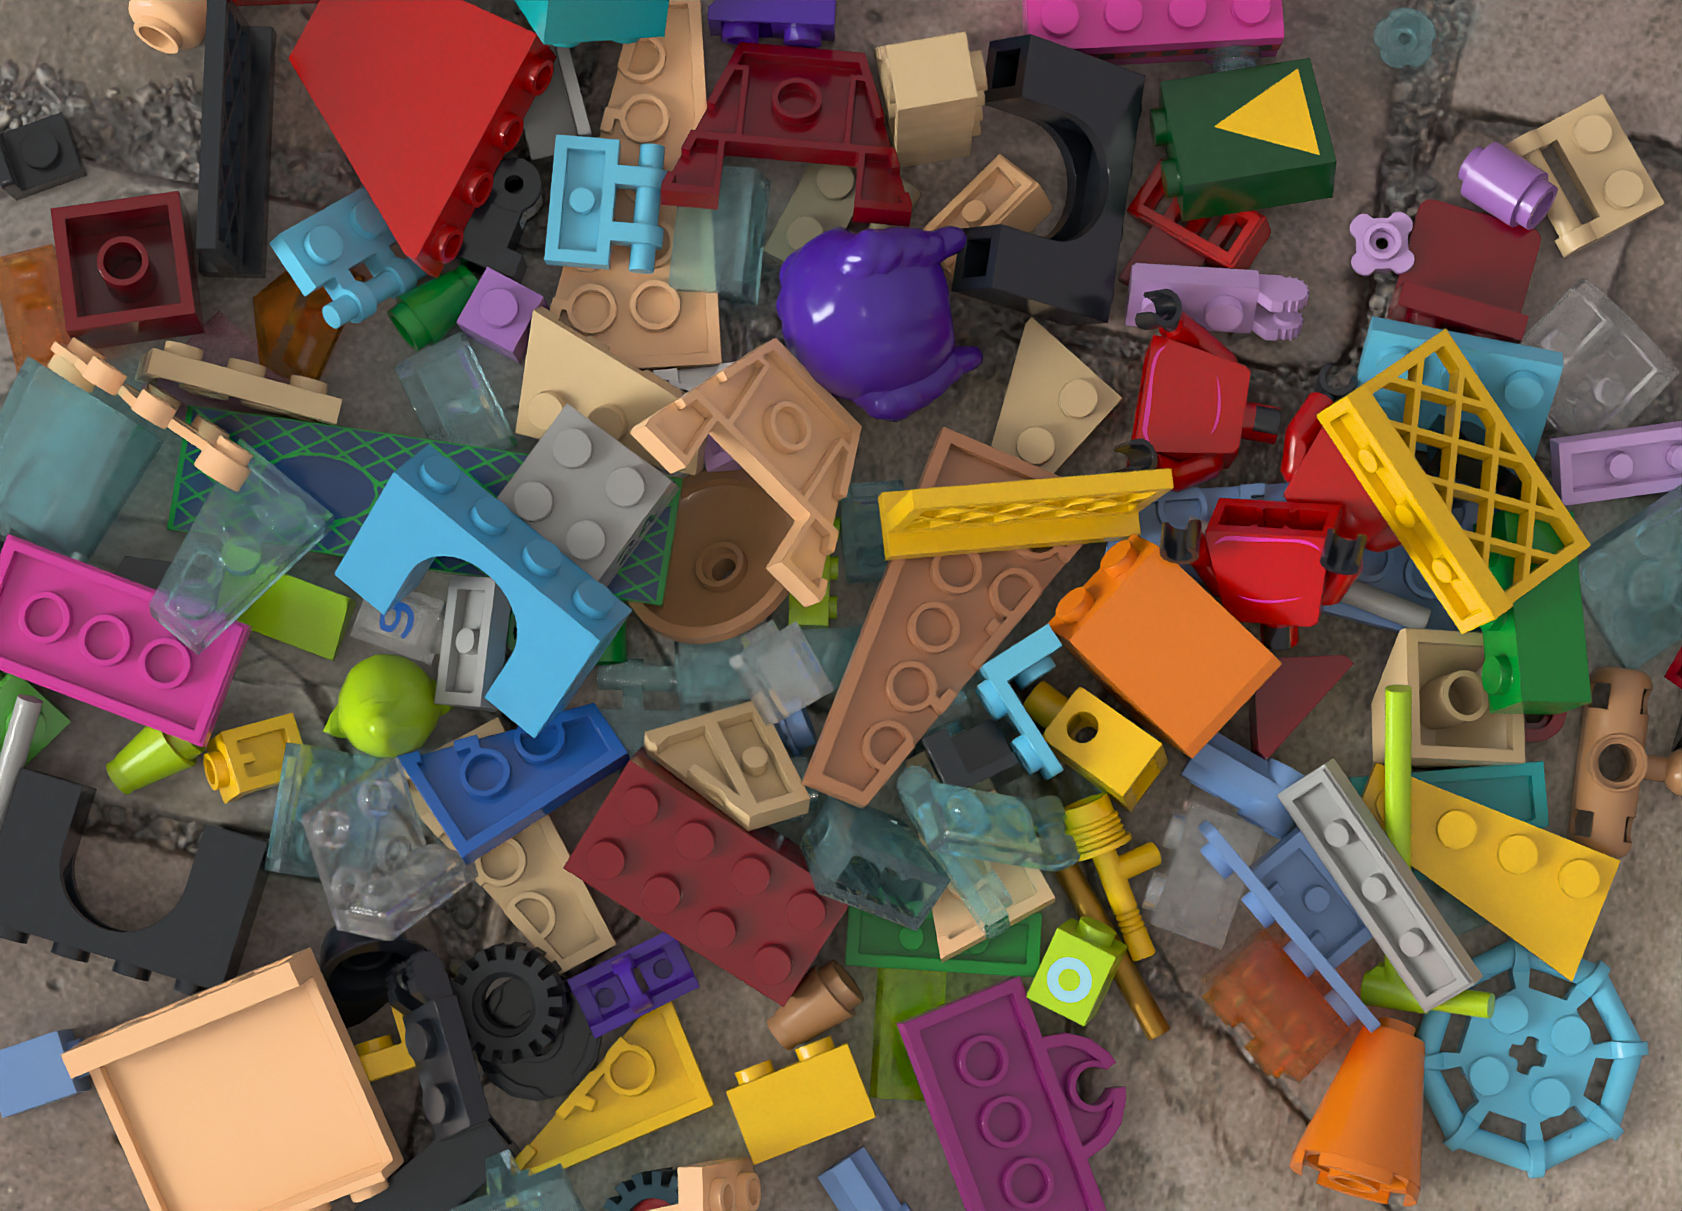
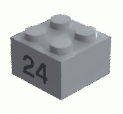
[496,404,680,587]

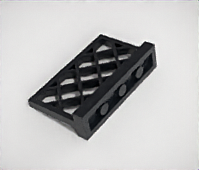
[196,0,276,279]

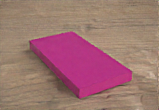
[0,534,253,747]

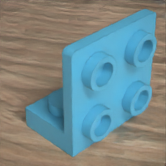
[974,624,1063,781]

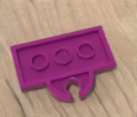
[897,976,1126,1211]

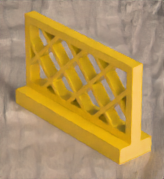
[1316,329,1591,634]
[878,468,1174,561]

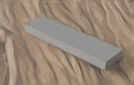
[1277,758,1483,1013]

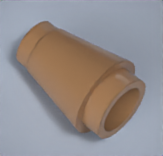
[766,960,864,1051]

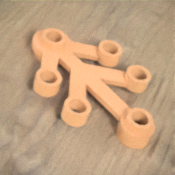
[47,337,254,492]

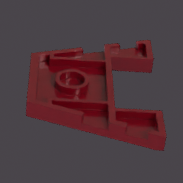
[661,42,912,227]

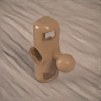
[1567,666,1682,858]

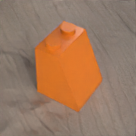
[1046,533,1282,759]

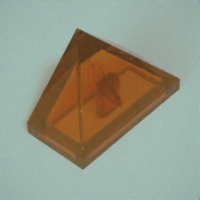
[253,270,366,381]

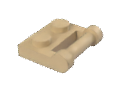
[1505,94,1664,258]

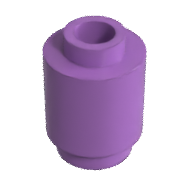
[1458,142,1558,230]

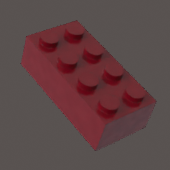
[563,746,859,1007]

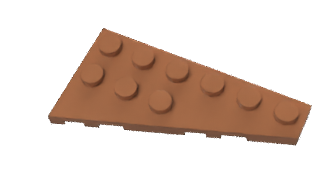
[801,427,1083,809]

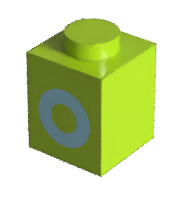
[1026,916,1128,1026]

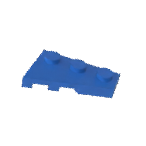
[397,703,630,866]

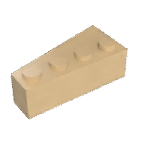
[874,31,987,168]

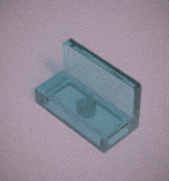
[669,166,771,305]

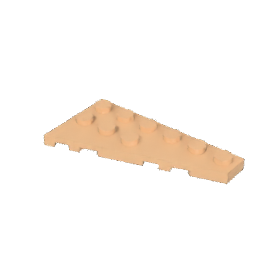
[549,0,722,372]

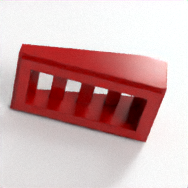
[1126,158,1271,270]

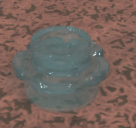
[1373,7,1436,69]

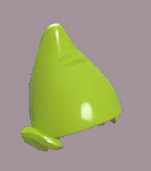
[322,654,455,758]

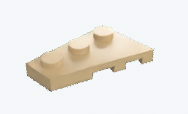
[515,306,708,476]
[135,341,343,425]

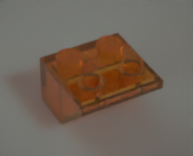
[1200,928,1350,1083]

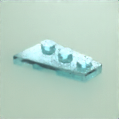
[149,438,335,655]

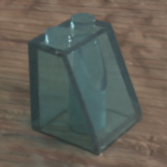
[0,356,164,563]

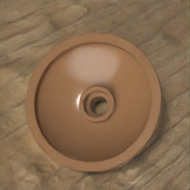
[628,469,794,644]

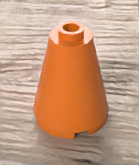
[1289,1017,1425,1206]

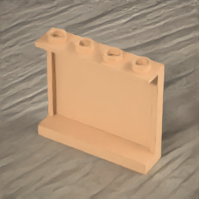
[61,947,404,1211]

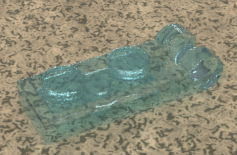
[912,781,1080,871]

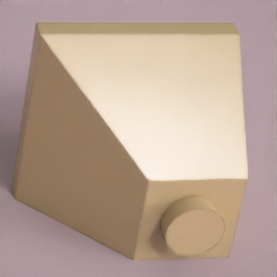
[1371,628,1526,769]

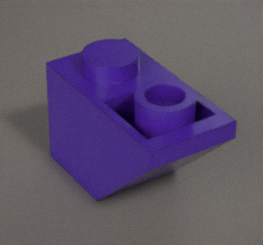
[708,0,837,48]

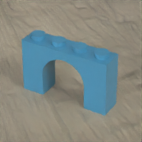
[334,444,632,739]

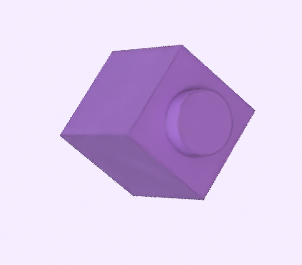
[456,267,550,365]

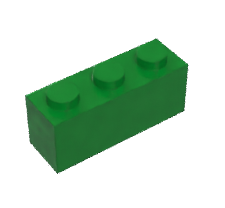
[1473,510,1592,715]

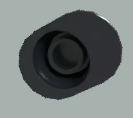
[320,904,427,1029]

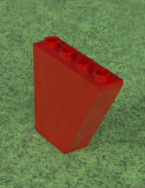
[288,0,557,278]

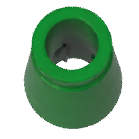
[387,264,479,352]

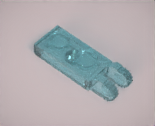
[896,764,1013,939]

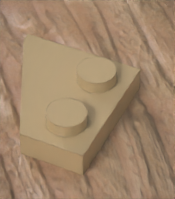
[991,317,1122,474]

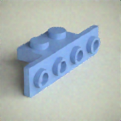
[1197,819,1381,1033]

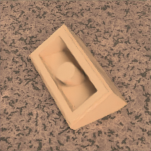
[922,154,1052,282]

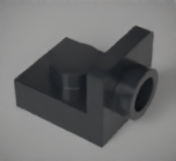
[0,112,87,201]

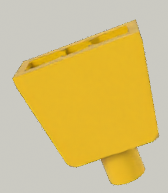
[1023,680,1168,813]

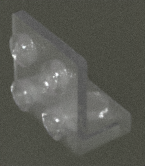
[302,756,479,941]

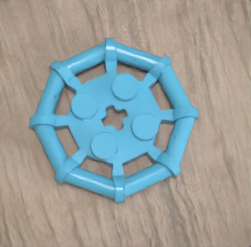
[1417,937,1649,1178]

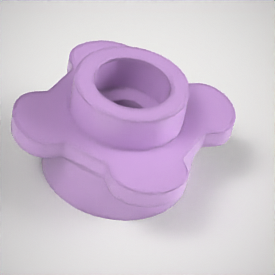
[1350,212,1415,276]

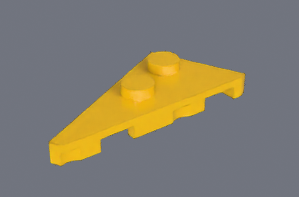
[499,1000,715,1194]

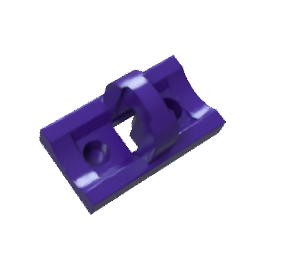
[567,932,701,1039]

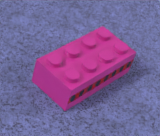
[1022,0,1284,65]

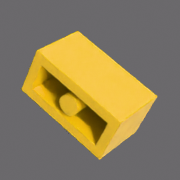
[726,1035,876,1165]

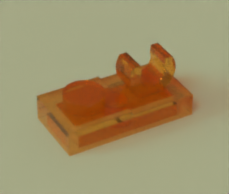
[0,244,71,383]

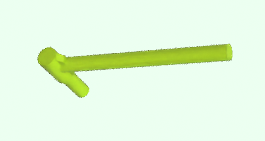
[1360,684,1495,1019]

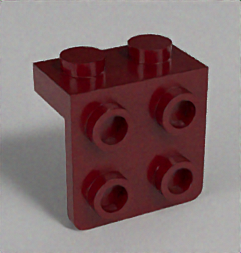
[1386,199,1541,344]

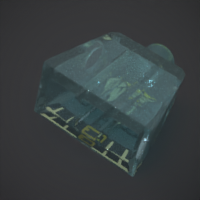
[800,796,951,931]

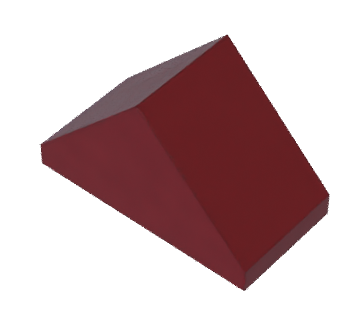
[1248,655,1354,760]

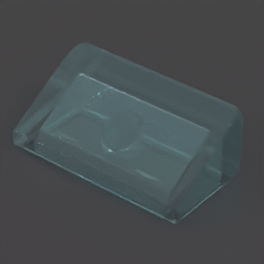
[395,332,518,451]

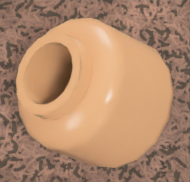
[128,0,207,54]

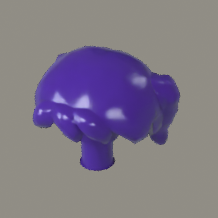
[776,226,983,423]

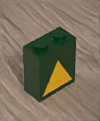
[1149,58,1337,222]

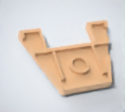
[630,338,862,608]

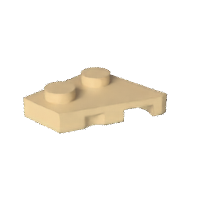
[644,698,810,831]

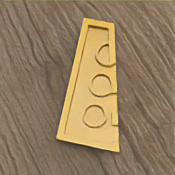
[1360,762,1620,981]

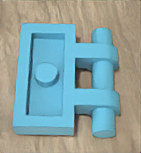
[544,134,668,274]
[269,187,428,328]

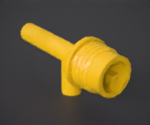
[1060,792,1162,961]

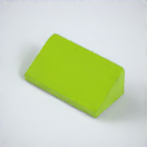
[216,555,357,661]

